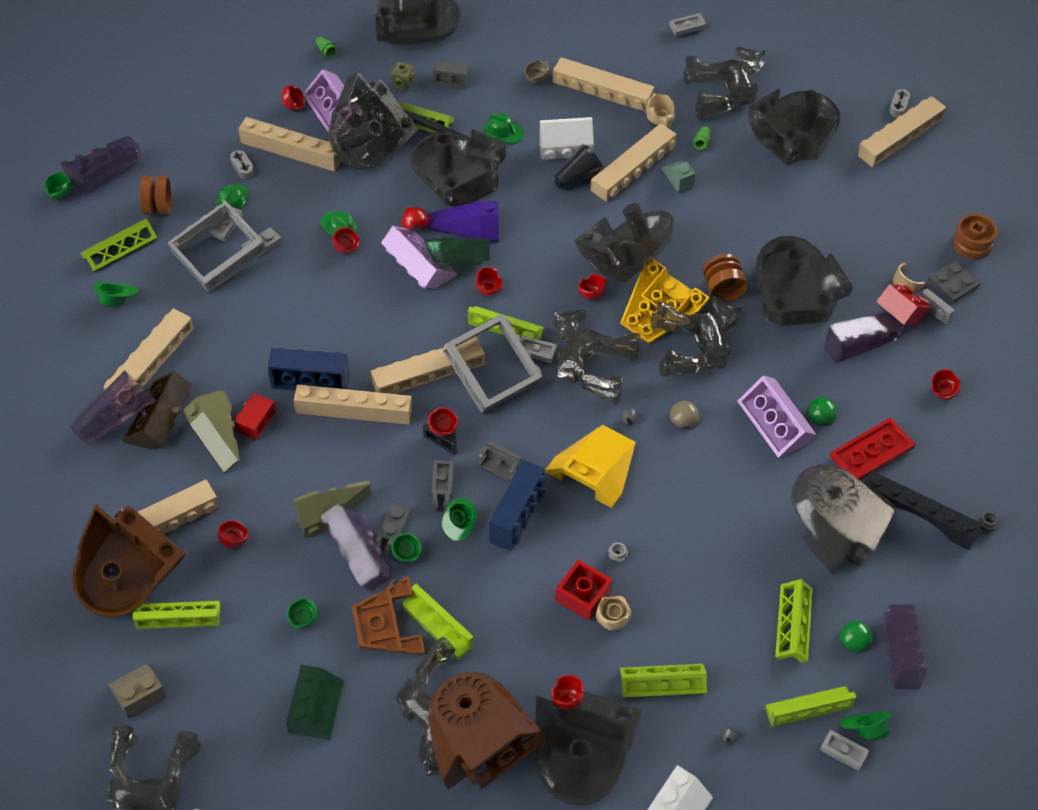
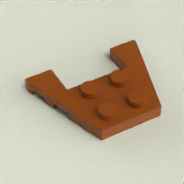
[352,576,425,655]

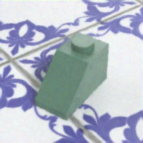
[662,162,696,193]

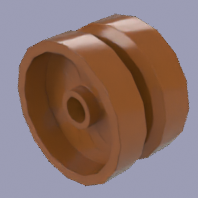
[140,175,172,215]
[953,213,998,260]

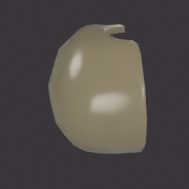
[524,59,550,84]
[669,400,700,429]

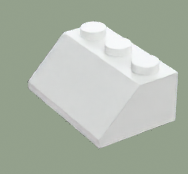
[539,117,594,160]
[648,765,713,810]

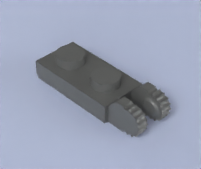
[431,460,454,511]
[372,503,411,556]

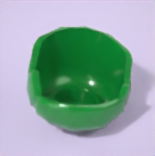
[44,172,72,200]
[807,397,837,426]
[391,533,422,564]
[286,598,318,630]
[839,621,873,652]

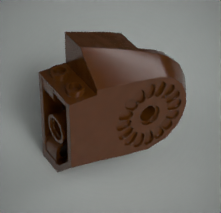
[72,504,185,618]
[428,671,546,790]

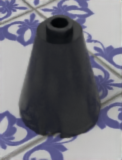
[554,144,603,190]

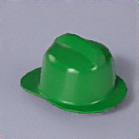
[484,113,524,143]
[216,184,249,210]
[320,211,358,236]
[93,282,138,307]
[441,498,477,541]
[840,711,891,741]

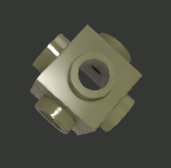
[390,62,416,91]

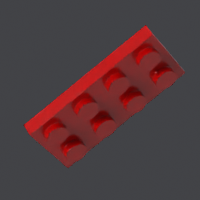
[829,417,915,484]

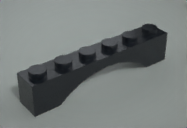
[860,471,982,550]

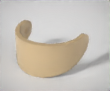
[893,263,926,292]

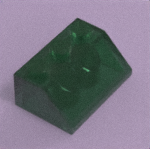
[424,237,490,266]
[286,665,344,740]

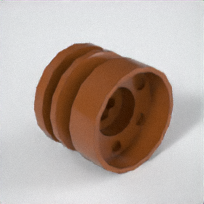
[703,254,748,302]

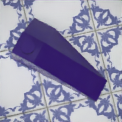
[427,201,499,242]

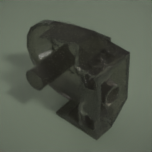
[375,0,461,45]
[328,71,418,170]
[748,89,840,166]
[411,129,506,207]
[574,203,675,282]
[755,236,853,326]
[791,464,896,574]
[535,691,642,806]

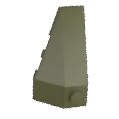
[183,390,240,473]
[293,480,371,539]

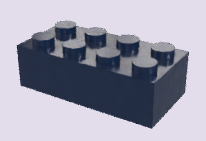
[268,348,350,391]
[489,460,546,551]

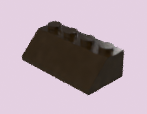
[123,371,192,449]

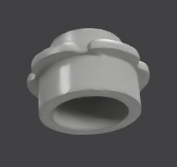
[608,542,628,562]

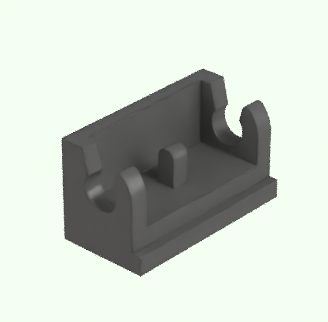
[433,60,470,89]
[477,440,522,482]

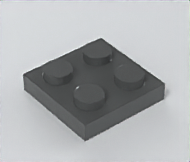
[927,260,980,304]

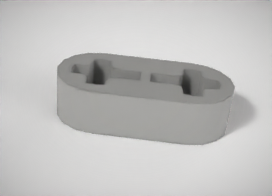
[889,89,910,117]
[230,150,254,179]

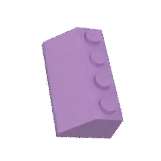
[303,69,366,139]
[381,226,457,289]
[737,375,817,458]

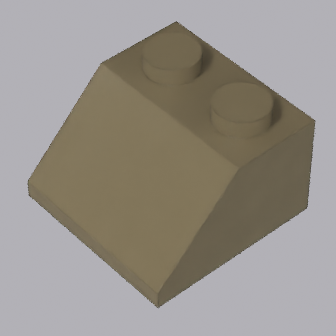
[108,664,166,719]

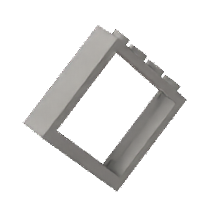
[168,201,267,293]
[442,314,542,413]

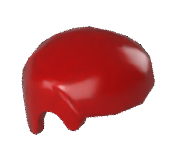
[281,84,305,111]
[401,207,430,230]
[332,227,360,254]
[475,267,503,296]
[578,274,607,300]
[931,369,960,400]
[428,407,458,437]
[217,520,248,549]
[551,675,584,710]

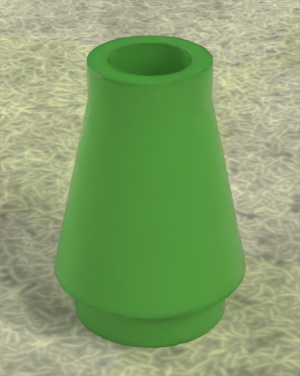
[316,37,337,58]
[693,126,710,150]

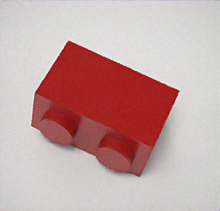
[234,393,276,441]

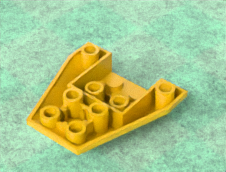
[620,258,710,344]
[545,425,636,508]

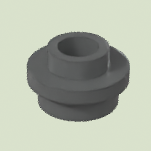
[978,511,999,531]

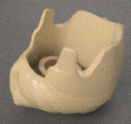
[646,94,675,129]
[596,596,631,631]

